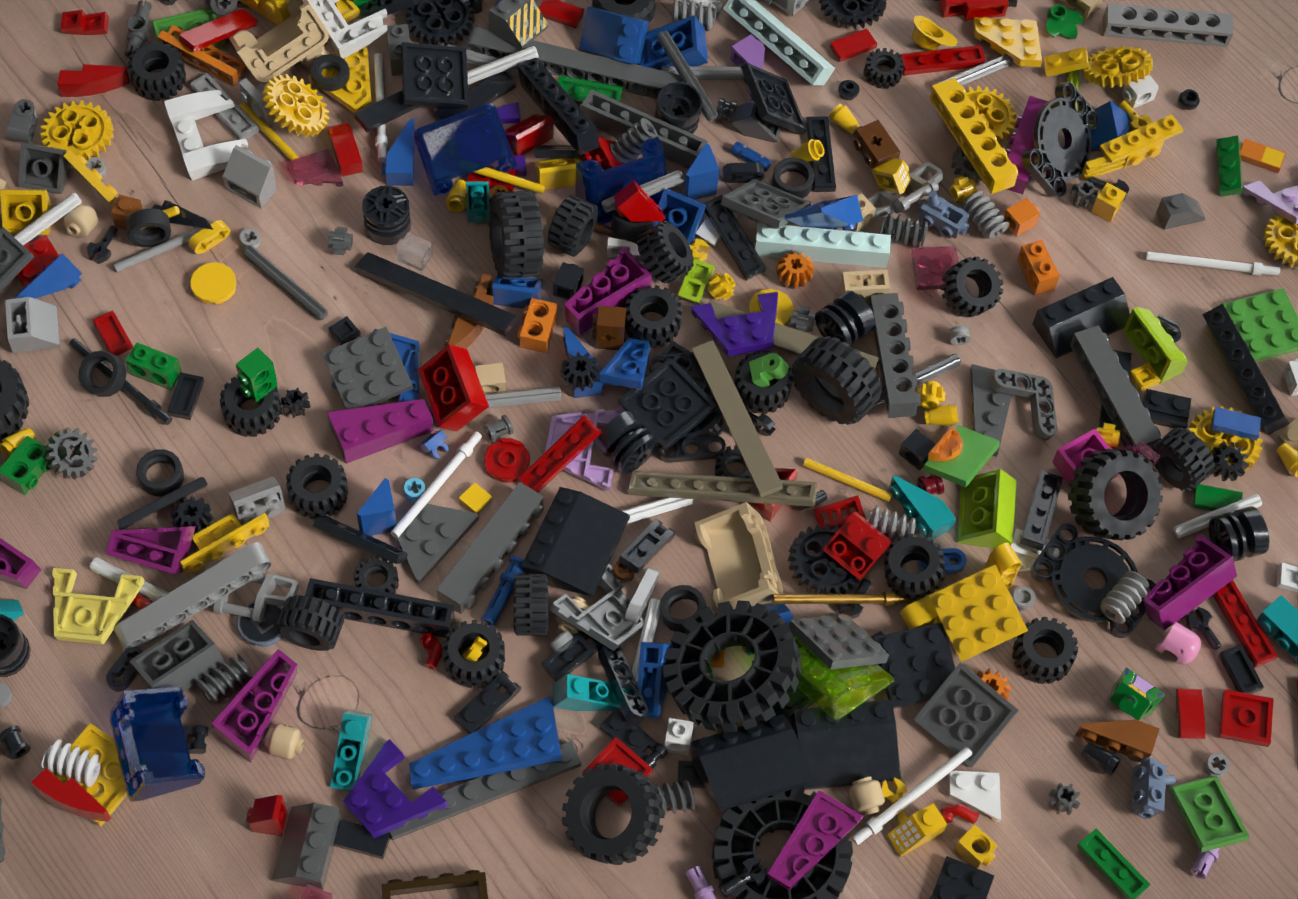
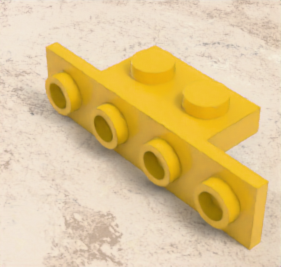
[1099,114,1184,168]
[180,513,269,575]

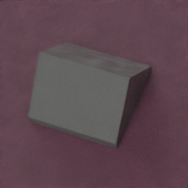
[18,142,72,194]

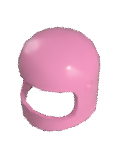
[1155,622,1201,665]

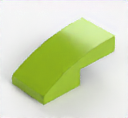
[678,259,715,304]

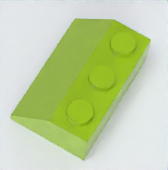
[1122,307,1188,384]
[957,469,1016,548]

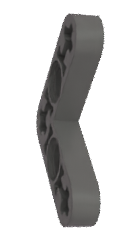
[989,369,1057,440]

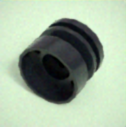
[654,82,703,134]
[362,186,411,245]
[815,290,876,346]
[595,411,659,474]
[1209,506,1270,562]
[0,614,31,677]

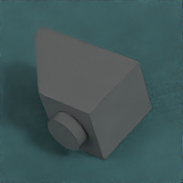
[731,100,782,143]
[1156,193,1205,230]

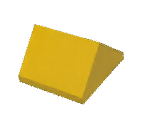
[534,158,583,191]
[0,189,53,235]

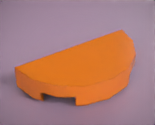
[928,427,963,462]

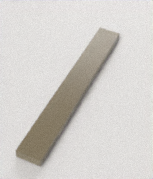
[709,300,879,370]
[692,340,783,497]
[627,471,818,506]

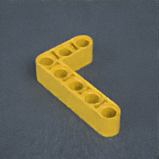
[900,543,1022,629]

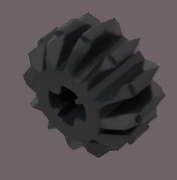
[561,351,600,392]
[1211,442,1249,482]
[171,495,213,533]

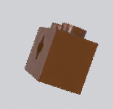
[853,120,901,169]
[592,306,626,350]

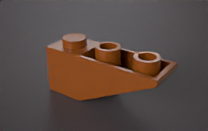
[1075,719,1160,762]

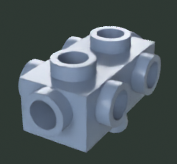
[917,191,970,239]
[1130,757,1176,819]

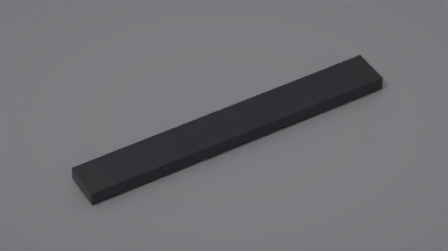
[355,252,518,336]

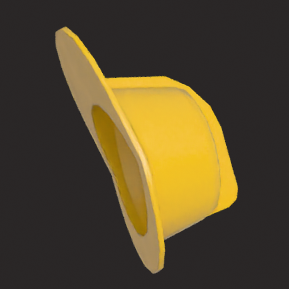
[911,15,958,51]

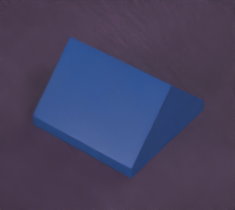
[1087,101,1130,152]
[684,143,719,200]
[654,188,706,245]
[493,275,543,309]
[357,478,397,536]

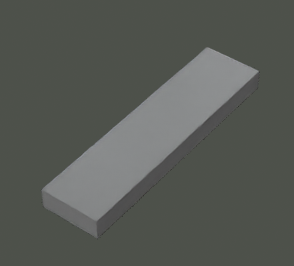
[189,73,259,140]

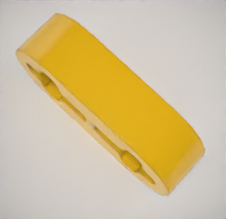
[188,220,230,254]

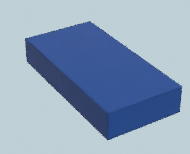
[1211,407,1261,441]

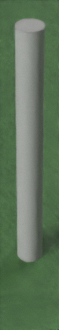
[113,229,199,272]

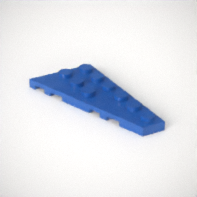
[409,695,562,790]

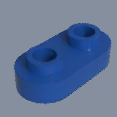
[918,548,967,574]

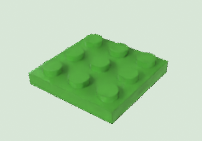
[1223,288,1298,362]

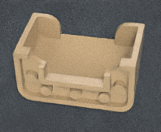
[229,0,329,82]
[694,502,784,609]

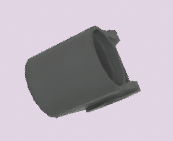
[6,99,38,143]

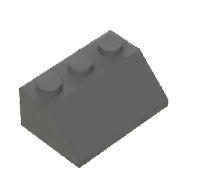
[130,619,224,706]
[272,803,341,890]

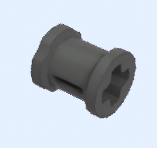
[483,415,514,443]

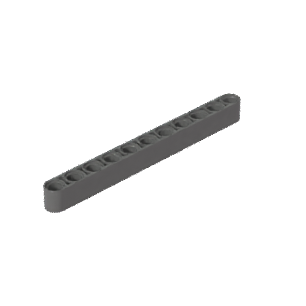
[464,27,684,99]

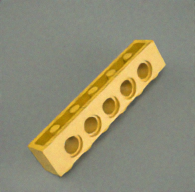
[930,78,1018,194]

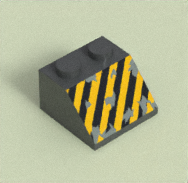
[488,0,548,49]

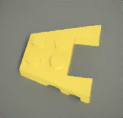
[52,568,145,645]

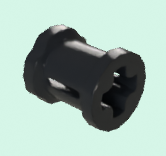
[0,726,31,760]

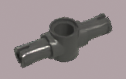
[125,0,152,58]

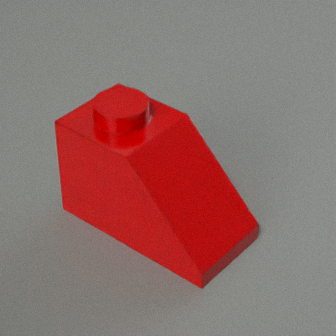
[613,180,665,222]
[246,795,288,836]

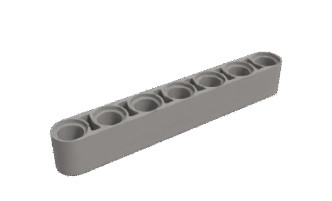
[114,542,272,651]

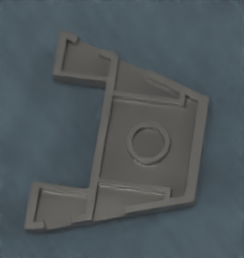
[549,564,644,651]

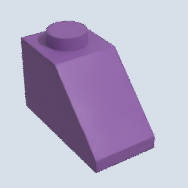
[730,34,765,69]

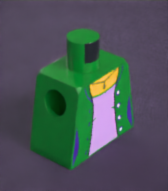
[1109,667,1165,720]

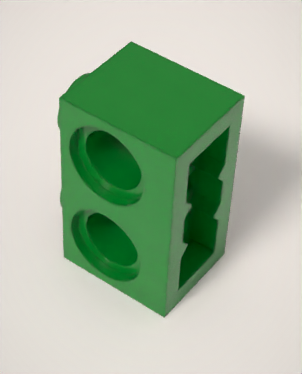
[125,342,182,390]
[236,347,278,402]
[0,436,51,495]

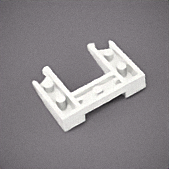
[307,0,388,59]
[164,90,248,181]

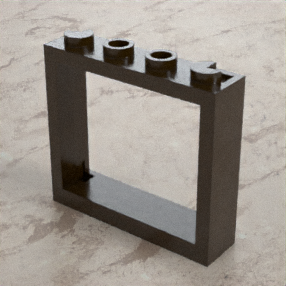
[381,870,488,899]

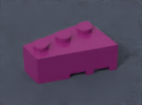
[106,526,196,574]

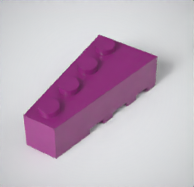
[1006,96,1053,195]
[564,247,652,335]
[327,399,434,464]
[1143,535,1237,631]
[0,538,41,589]
[211,649,297,762]

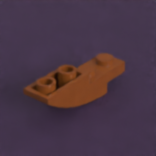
[445,274,494,349]

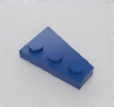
[599,338,650,389]

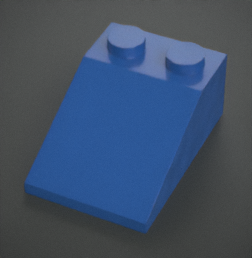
[579,6,649,64]
[639,15,708,70]
[785,195,863,231]

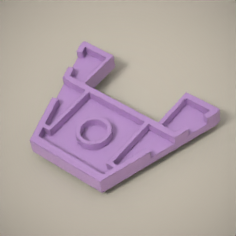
[1243,181,1298,224]
[545,407,624,491]

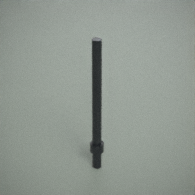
[69,338,173,425]

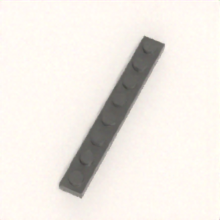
[390,741,581,840]

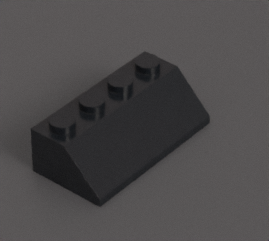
[1032,277,1130,359]

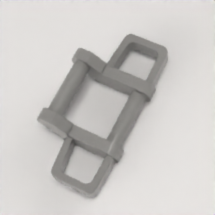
[867,162,943,218]
[204,564,299,622]

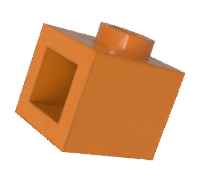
[1003,198,1040,237]

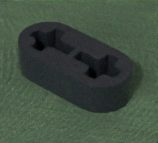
[722,162,764,183]
[106,647,142,692]

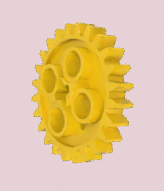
[1083,45,1153,88]
[262,74,329,137]
[965,86,1017,144]
[40,100,114,160]
[1263,214,1298,268]
[1188,406,1263,473]

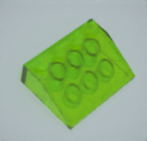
[793,635,894,721]

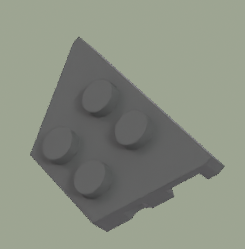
[397,504,479,584]

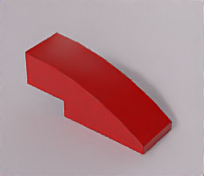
[939,0,1009,22]
[57,64,130,97]
[327,123,363,177]
[31,768,111,822]

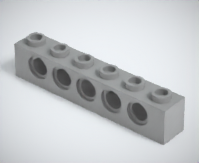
[1103,3,1233,47]

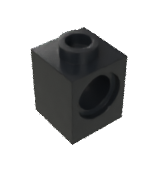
[553,262,584,300]
[899,428,936,471]

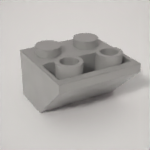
[223,145,277,209]
[5,297,60,353]
[228,476,286,526]

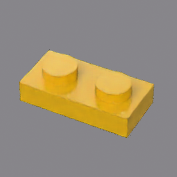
[1044,47,1089,77]

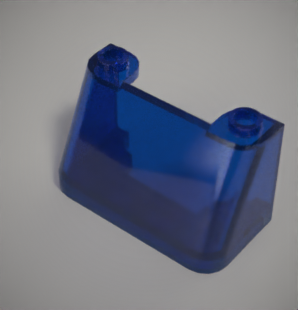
[413,104,517,196]
[575,137,670,224]
[110,686,205,802]

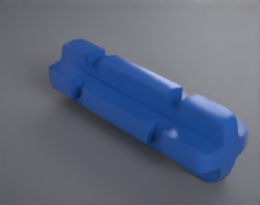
[731,141,772,171]

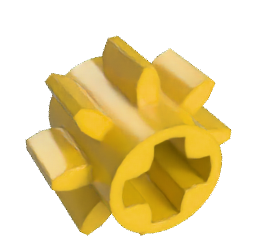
[950,176,977,204]
[708,272,736,301]
[917,381,946,409]
[1097,423,1121,449]

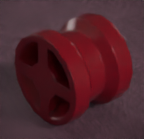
[917,474,945,495]

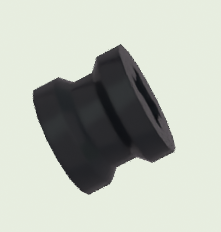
[716,98,737,122]

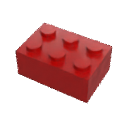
[417,344,489,432]

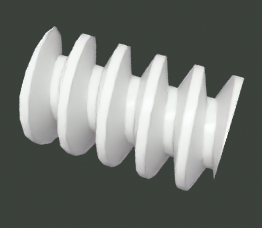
[41,739,101,787]

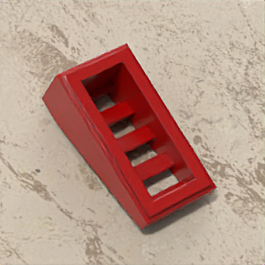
[813,495,866,530]

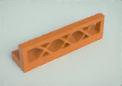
[157,25,247,86]

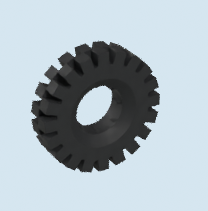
[663,600,802,732]
[712,786,853,899]

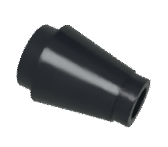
[1081,742,1121,776]

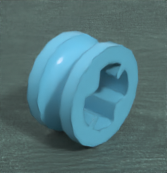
[404,478,425,502]

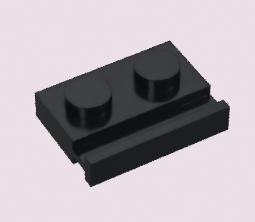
[1143,389,1192,429]

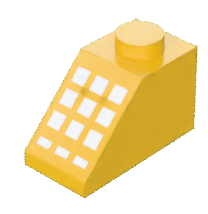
[871,158,911,194]
[887,803,947,857]

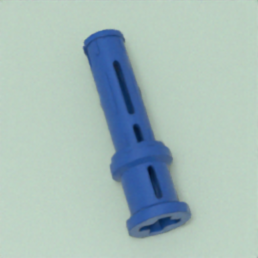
[481,556,524,626]

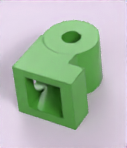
[749,353,789,387]

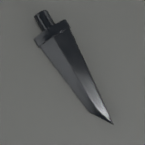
[152,200,214,230]

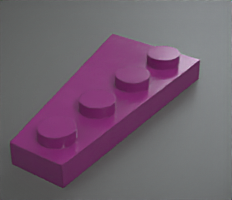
[767,790,863,890]

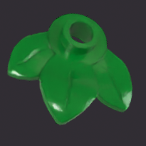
[1045,4,1084,39]

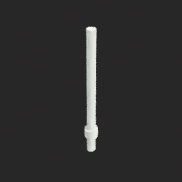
[374,53,388,162]
[1146,251,1280,276]
[391,431,482,538]
[851,747,972,846]

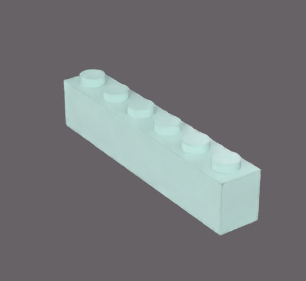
[723,0,835,86]
[755,223,891,268]

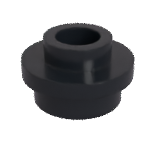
[838,80,860,101]
[1178,89,1200,110]

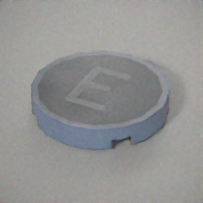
[238,601,283,647]

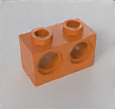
[1017,240,1060,296]
[517,298,558,353]

